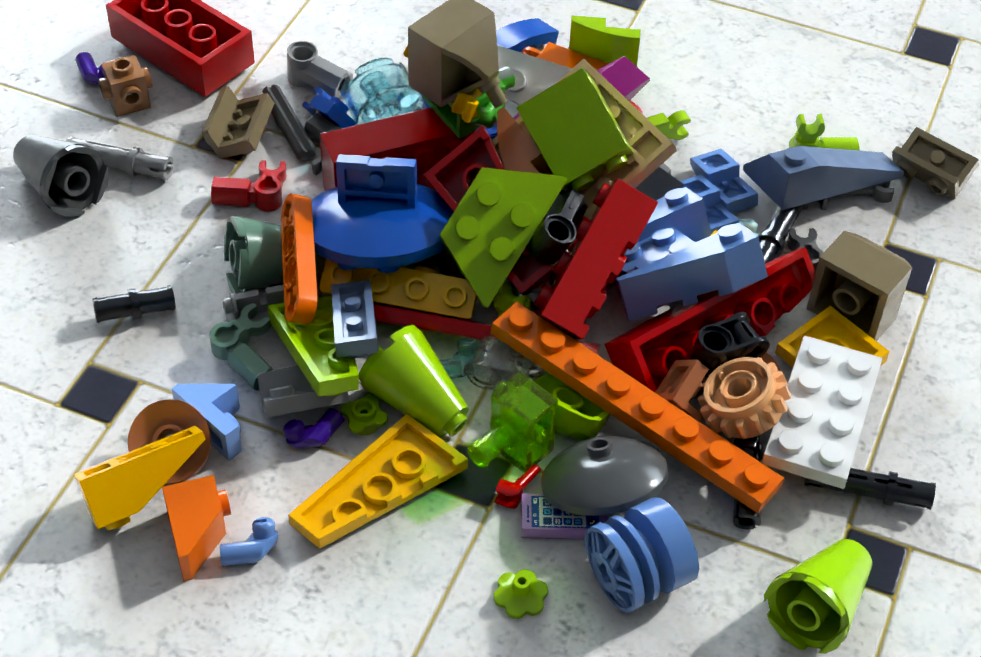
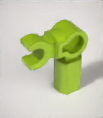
[789,114,860,151]

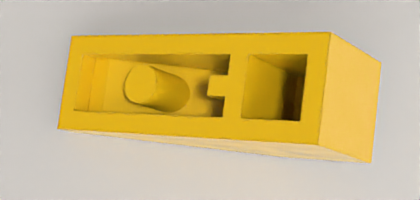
[74,426,206,530]

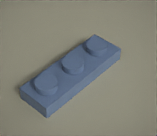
[331,280,379,358]

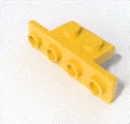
[319,259,477,320]

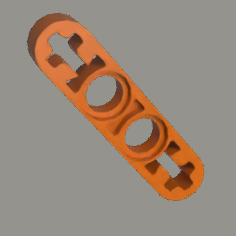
[281,193,317,325]

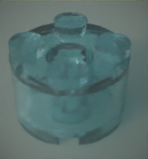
[341,57,423,125]

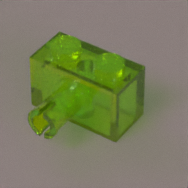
[467,372,558,473]

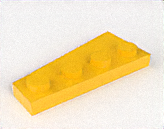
[288,414,468,549]

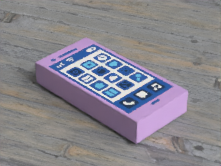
[521,494,608,539]

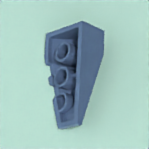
[743,146,904,210]

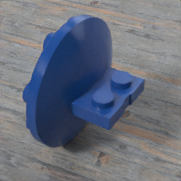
[311,154,454,273]

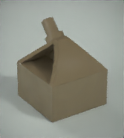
[408,0,508,109]
[806,231,912,341]

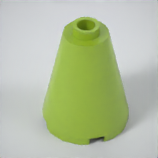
[359,325,469,437]
[764,539,872,654]

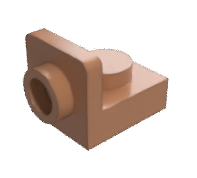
[655,360,709,422]

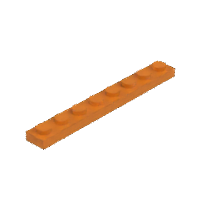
[490,302,784,513]

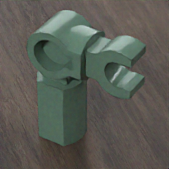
[209,303,274,391]

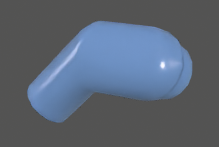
[220,517,278,566]

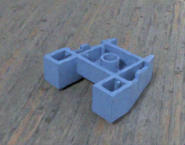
[606,187,768,321]

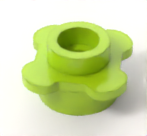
[340,394,388,435]

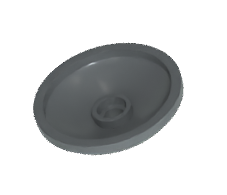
[541,436,668,516]

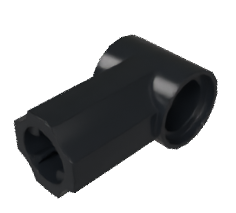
[528,189,588,265]

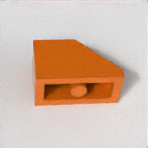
[162,475,231,582]

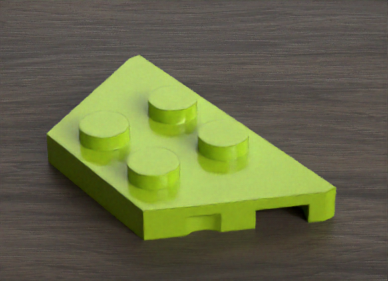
[439,167,568,308]

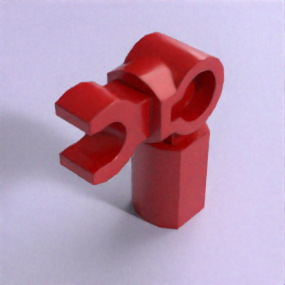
[211,160,287,212]

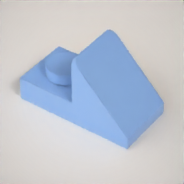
[172,384,242,460]

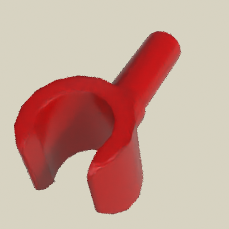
[494,464,541,509]

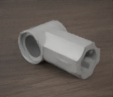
[287,41,353,100]

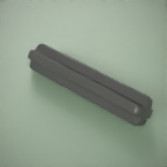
[262,84,316,162]

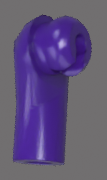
[75,52,107,85]

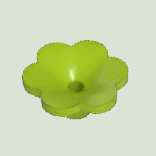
[494,281,531,317]
[493,569,548,619]

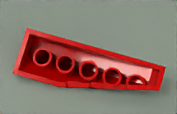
[604,247,816,395]

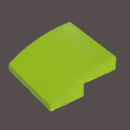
[569,15,641,67]

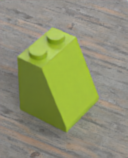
[516,68,633,192]

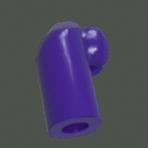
[283,408,344,449]

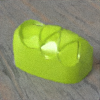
[522,373,611,440]

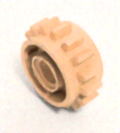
[698,357,791,439]

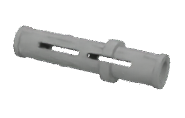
[66,136,173,180]

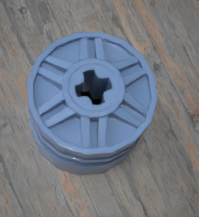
[585,497,699,613]

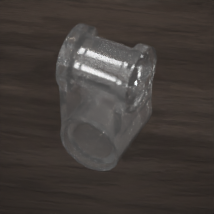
[467,336,545,399]

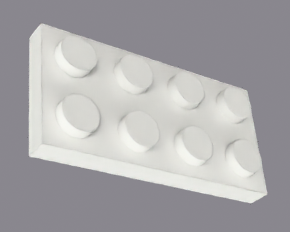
[762,335,882,489]

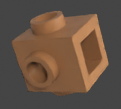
[98,55,153,117]

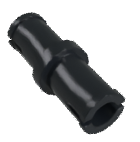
[92,285,176,323]

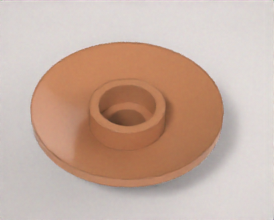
[128,399,212,484]

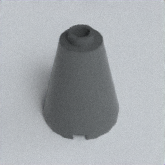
[13,135,109,217]

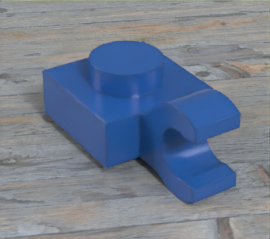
[302,87,356,128]

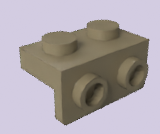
[202,86,274,159]
[892,127,979,199]

